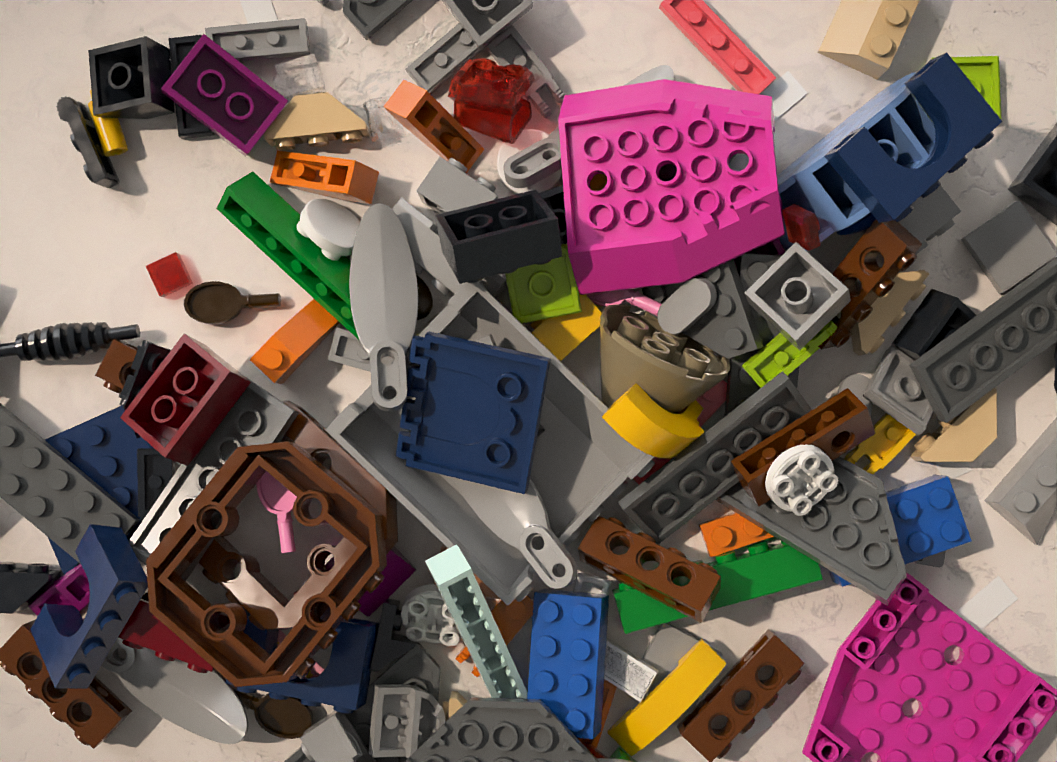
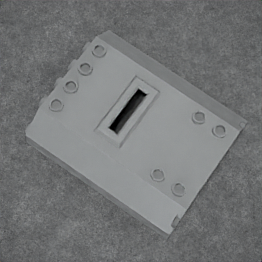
[325,282,655,605]

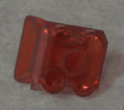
[448,58,535,144]

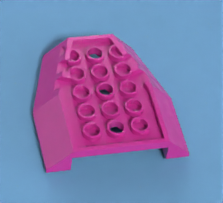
[558,79,785,295]
[802,573,1057,762]

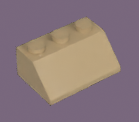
[817,0,920,80]

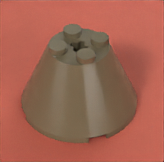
[600,304,730,414]

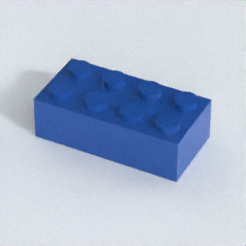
[829,474,972,587]
[527,589,609,740]

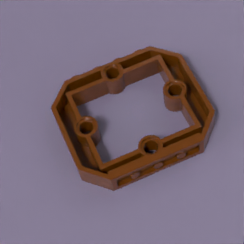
[199,401,398,630]
[146,441,387,687]

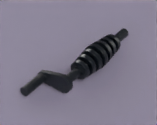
[0,322,141,361]

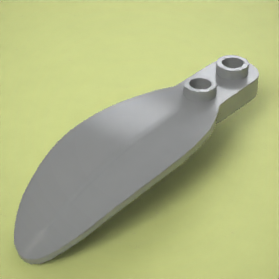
[503,65,675,188]
[349,203,418,411]
[451,477,578,589]
[101,638,249,744]

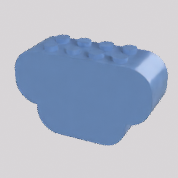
[777,72,935,251]

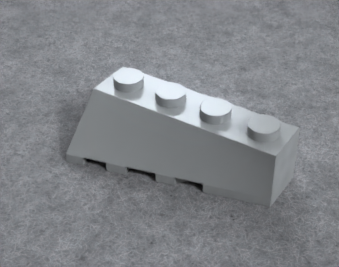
[392,198,507,299]
[984,417,1057,545]
[300,711,376,762]

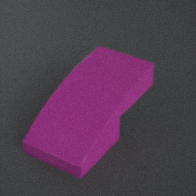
[28,564,90,616]

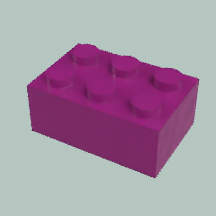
[161,34,288,157]

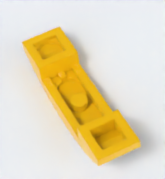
[607,638,727,756]

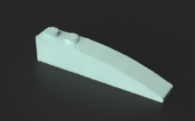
[425,544,528,699]

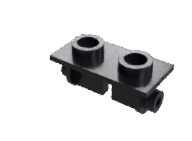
[118,340,171,409]

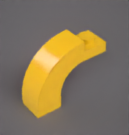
[602,383,705,458]

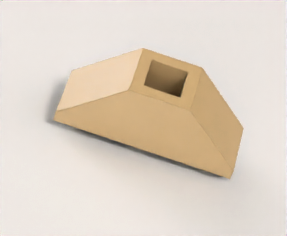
[264,92,370,151]
[850,270,929,356]
[910,388,997,462]

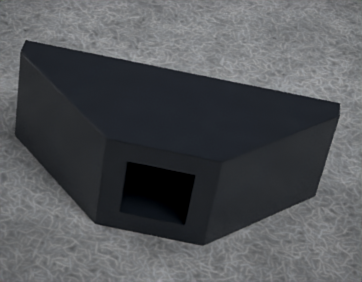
[0,562,61,614]

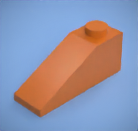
[383,80,484,173]
[270,150,379,204]
[250,299,340,384]

